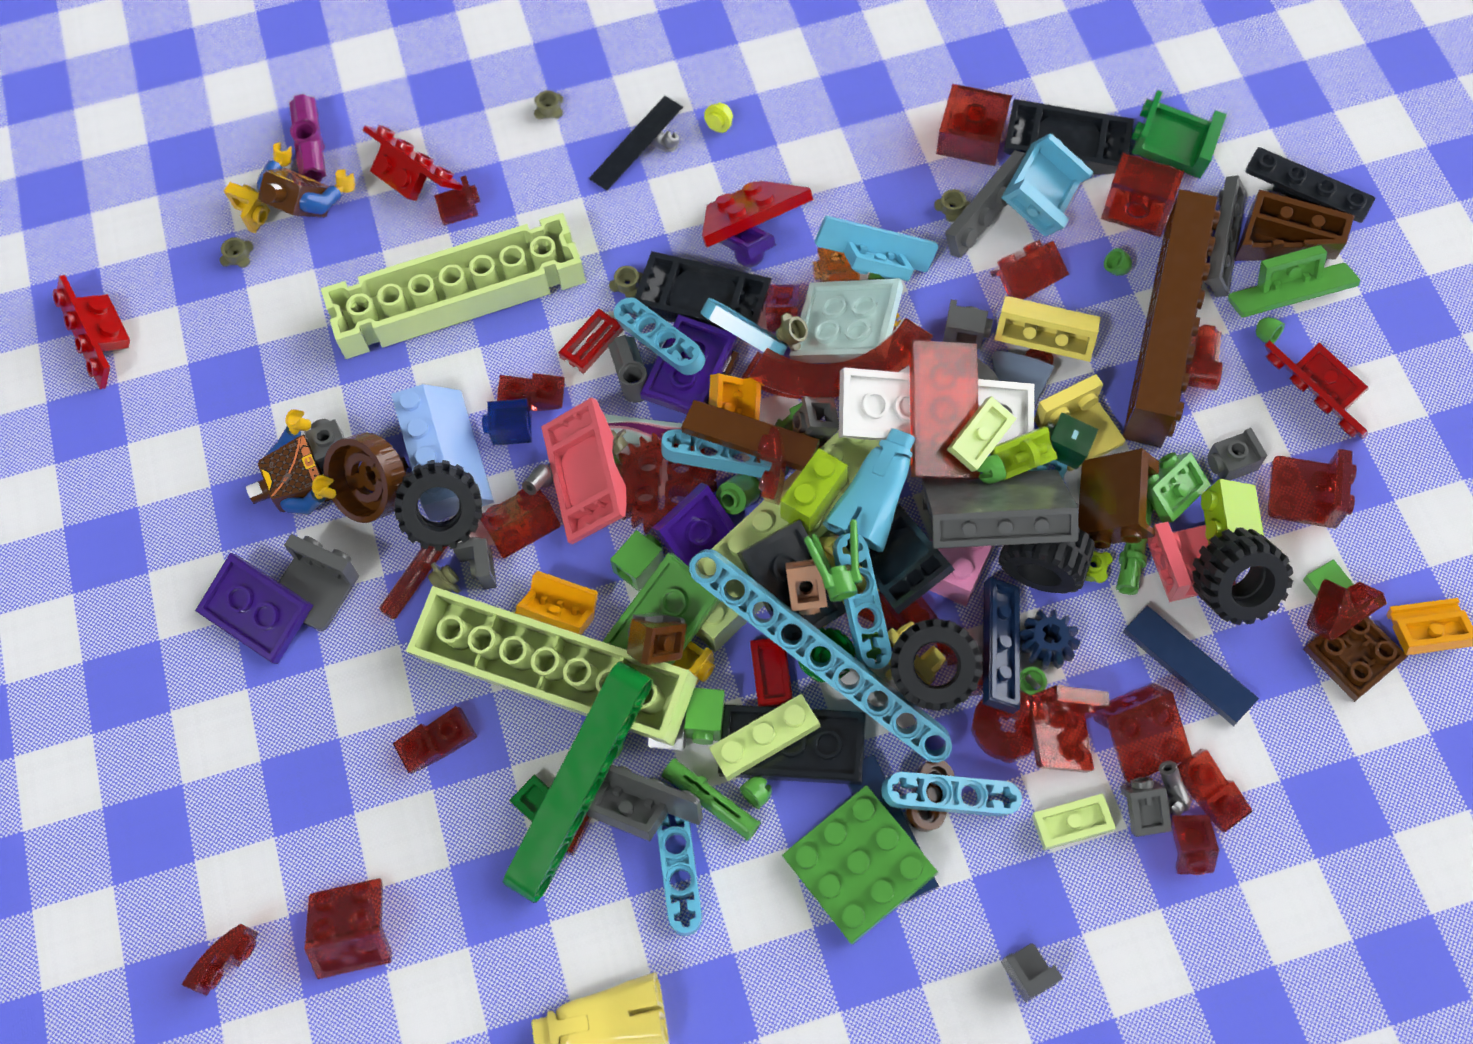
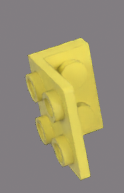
[1034,374,1125,471]

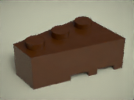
[1235,189,1355,261]

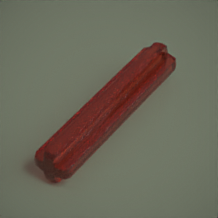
[379,546,447,619]

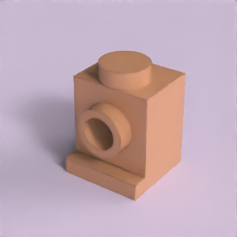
[785,559,827,615]

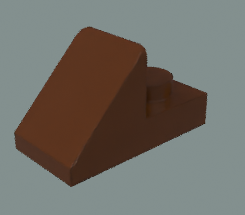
[627,618,687,665]

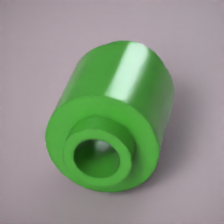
[716,474,761,514]

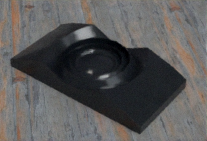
[1003,99,1134,174]
[635,251,772,331]
[846,503,955,614]

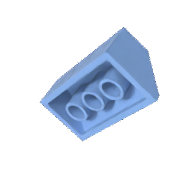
[391,384,494,522]

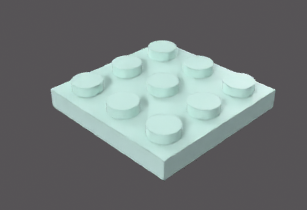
[789,278,903,364]

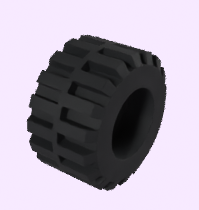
[395,460,482,551]
[998,527,1095,594]
[1192,527,1293,625]
[890,619,983,711]

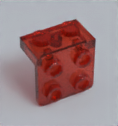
[1268,449,1357,529]

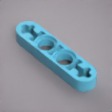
[613,298,705,375]
[661,429,789,480]
[833,533,892,669]
[881,772,1022,817]
[657,814,702,936]

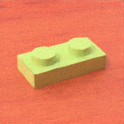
[947,396,1017,472]
[1032,793,1116,851]

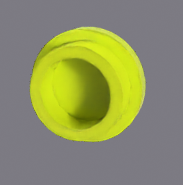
[704,103,733,133]

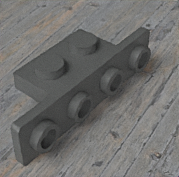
[586,765,703,841]

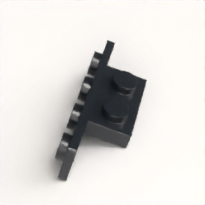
[1245,147,1375,223]

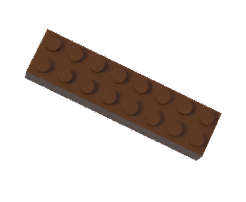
[1123,189,1221,448]

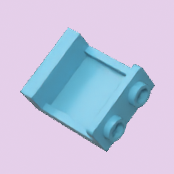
[1001,134,1093,237]

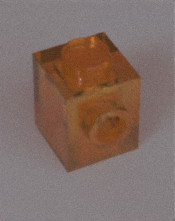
[812,248,860,282]

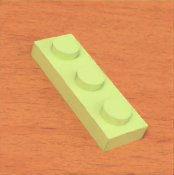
[709,693,821,781]

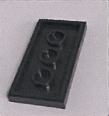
[718,704,866,785]

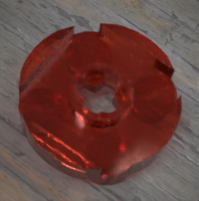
[971,691,1044,763]

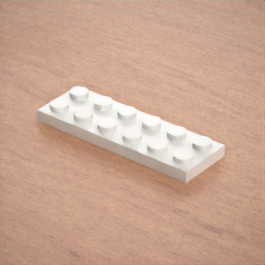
[839,368,1034,446]

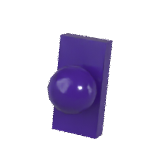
[719,226,776,268]

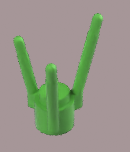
[804,519,862,601]

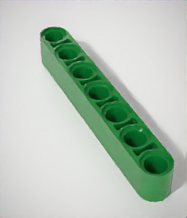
[503,661,653,903]

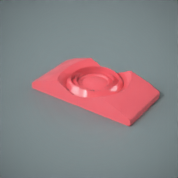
[541,397,627,544]

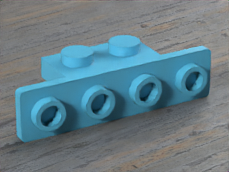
[814,216,939,281]

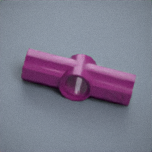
[289,94,326,182]

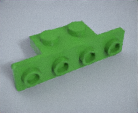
[1228,245,1360,317]

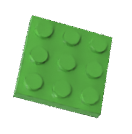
[782,785,938,945]

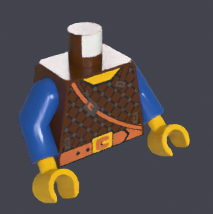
[257,142,355,217]
[246,409,336,515]

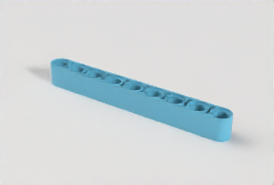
[689,549,952,763]

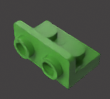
[1147,452,1211,523]

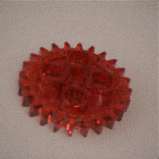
[615,433,717,534]

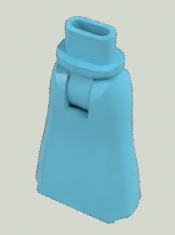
[823,428,916,552]

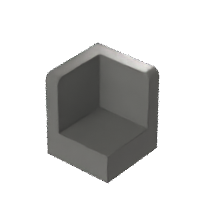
[1001,944,1063,1003]

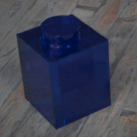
[482,399,532,445]

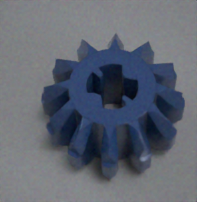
[1020,609,1080,670]

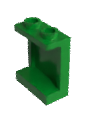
[1131,90,1227,178]

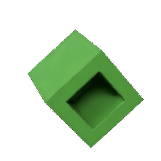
[610,530,664,591]
[685,688,725,745]

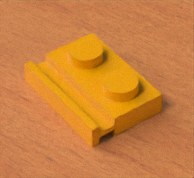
[1386,598,1473,656]

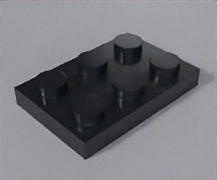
[737,520,846,641]

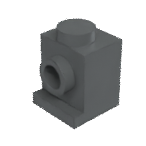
[943,299,993,349]
[792,396,839,446]
[304,419,345,473]
[1207,428,1268,480]

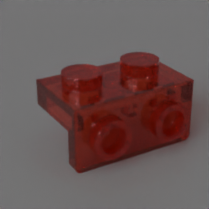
[990,239,1069,300]
[479,489,560,558]

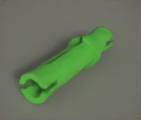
[1116,498,1154,595]
[661,758,761,841]

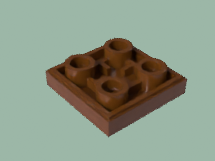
[1303,605,1408,702]

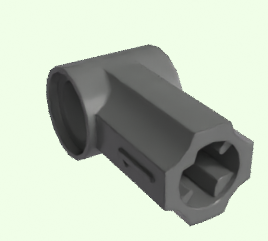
[608,335,648,403]

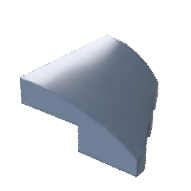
[992,351,1054,410]

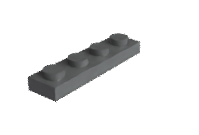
[945,150,1025,258]
[1206,175,1247,297]

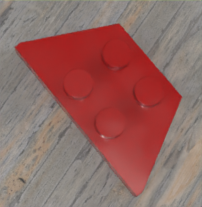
[702,181,813,248]

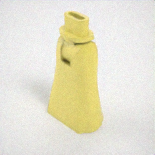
[532,972,669,1044]

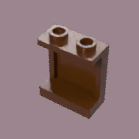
[1078,448,1159,549]

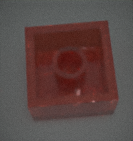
[936,84,1012,166]
[1101,153,1185,237]

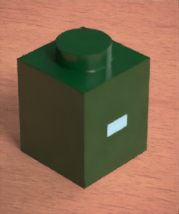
[1045,412,1099,470]

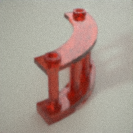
[741,318,933,399]

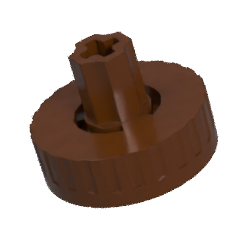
[323,432,409,523]

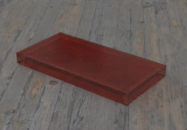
[909,340,980,480]

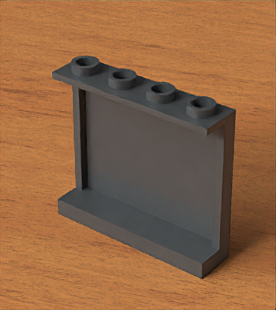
[922,470,1078,548]

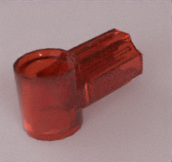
[1186,324,1222,391]

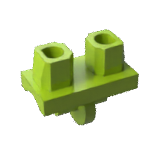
[990,426,1058,480]

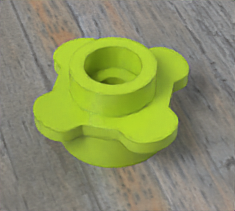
[1085,551,1113,583]

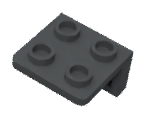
[279,534,359,631]

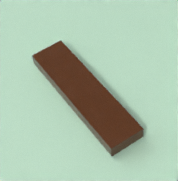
[681,400,819,471]

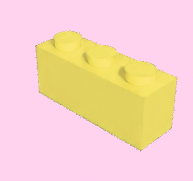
[994,296,1100,362]

